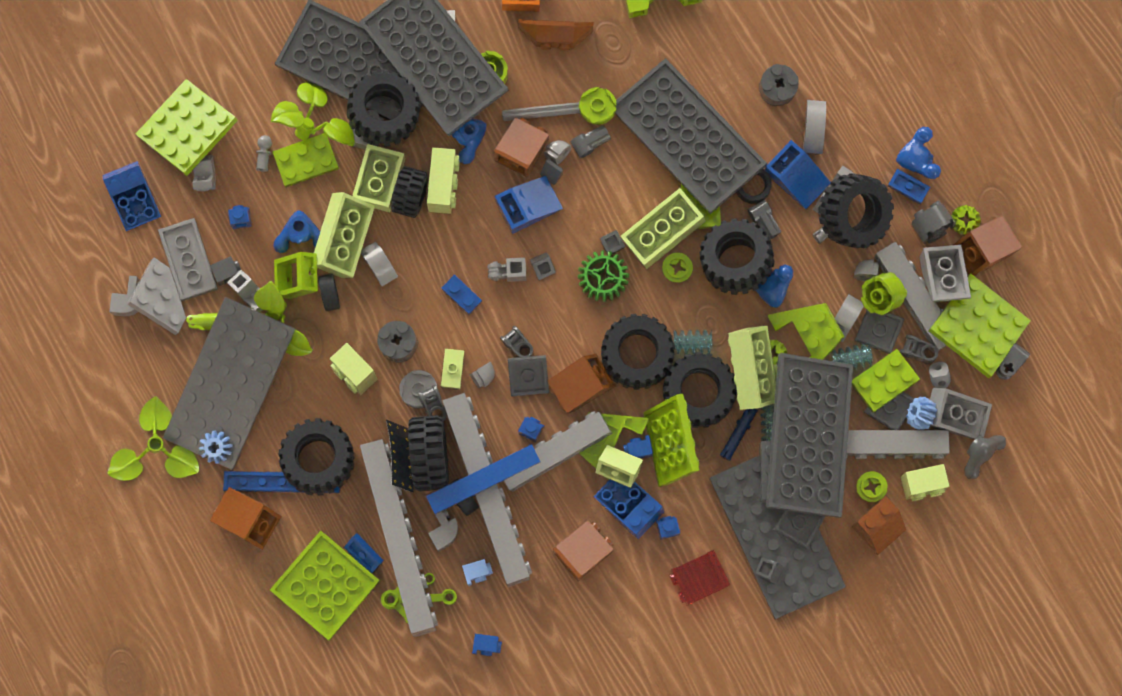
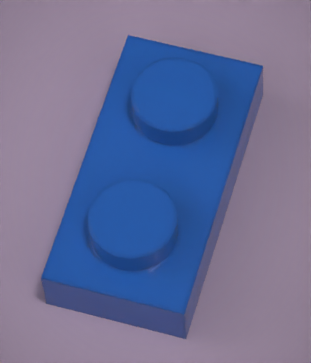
[888,169,930,205]
[441,274,482,315]
[344,533,384,573]

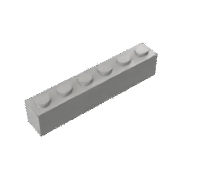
[874,242,947,351]
[504,411,612,492]
[846,430,949,459]

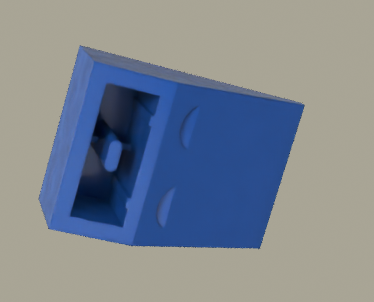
[765,140,831,210]
[103,161,161,231]
[495,176,563,234]
[594,479,665,540]

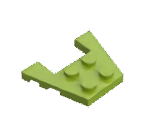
[768,303,845,360]
[579,412,649,480]

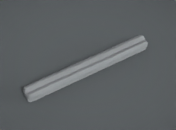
[502,102,580,121]

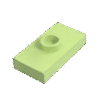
[441,349,464,389]

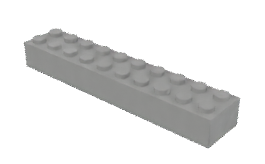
[443,393,532,587]
[360,439,438,637]

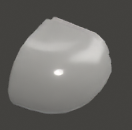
[544,140,572,165]
[854,259,879,281]
[469,361,495,388]
[929,362,951,388]

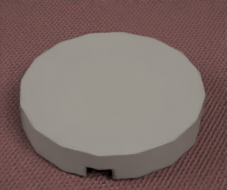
[399,370,438,409]

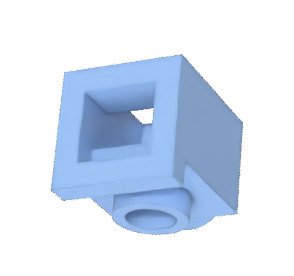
[462,559,493,586]

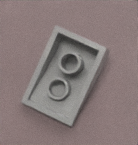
[919,245,971,302]
[930,388,992,440]

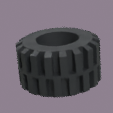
[391,166,428,218]

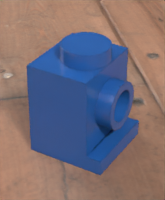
[228,205,252,229]
[518,417,544,443]
[623,435,653,459]
[656,516,680,540]
[472,634,502,656]

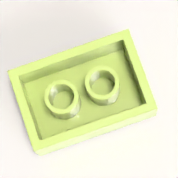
[353,144,405,212]
[427,147,460,214]
[330,343,378,395]

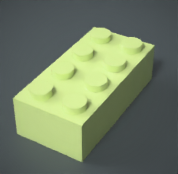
[621,188,706,269]
[314,192,375,278]
[728,326,776,410]

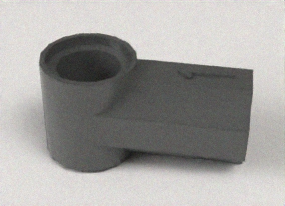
[570,125,611,158]
[748,200,781,240]

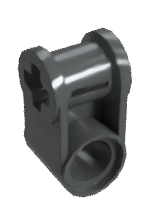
[500,325,534,358]
[900,335,938,364]
[996,343,1030,380]
[417,385,447,421]

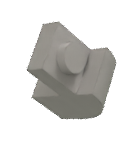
[192,155,216,191]
[361,242,398,286]
[227,270,262,312]
[109,276,140,316]
[835,294,864,342]
[428,509,458,552]

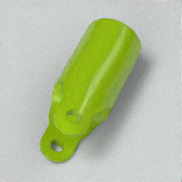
[186,313,218,330]

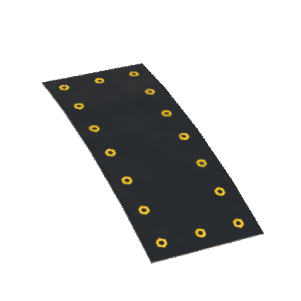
[386,419,414,493]

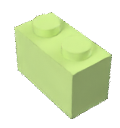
[595,445,643,488]

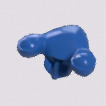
[452,118,486,164]
[896,127,941,179]
[273,210,320,253]
[755,264,794,308]

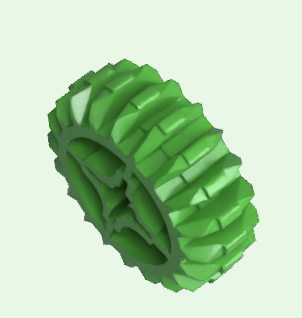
[578,250,629,302]

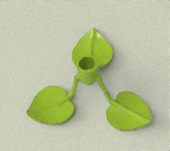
[271,82,355,146]
[254,281,313,356]
[108,396,199,481]

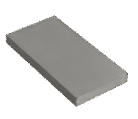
[158,218,218,301]

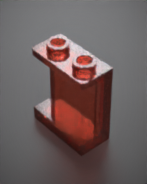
[669,550,730,606]

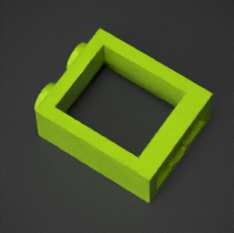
[274,252,318,299]

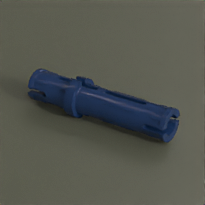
[720,408,758,461]

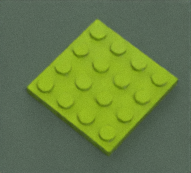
[136,79,238,176]
[928,273,1031,378]
[643,394,699,487]
[270,531,380,641]

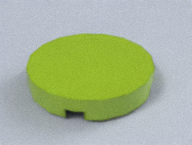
[579,87,616,125]

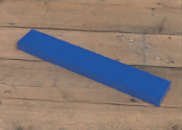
[426,444,541,514]
[223,471,340,493]

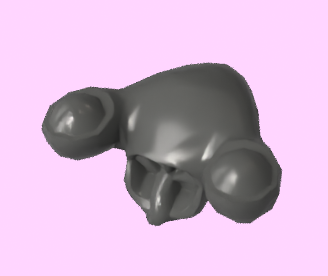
[964,435,1006,479]

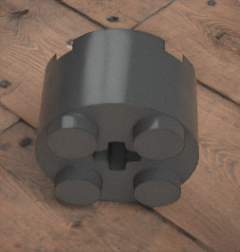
[759,64,799,106]
[911,201,956,244]
[377,321,418,363]

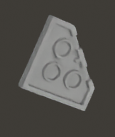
[127,258,186,335]

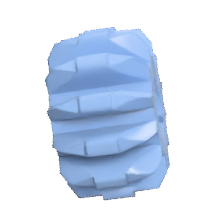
[906,397,937,430]
[199,430,233,464]

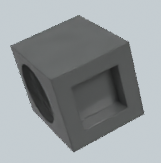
[210,256,241,286]

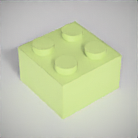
[901,464,949,502]

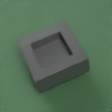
[600,230,625,255]

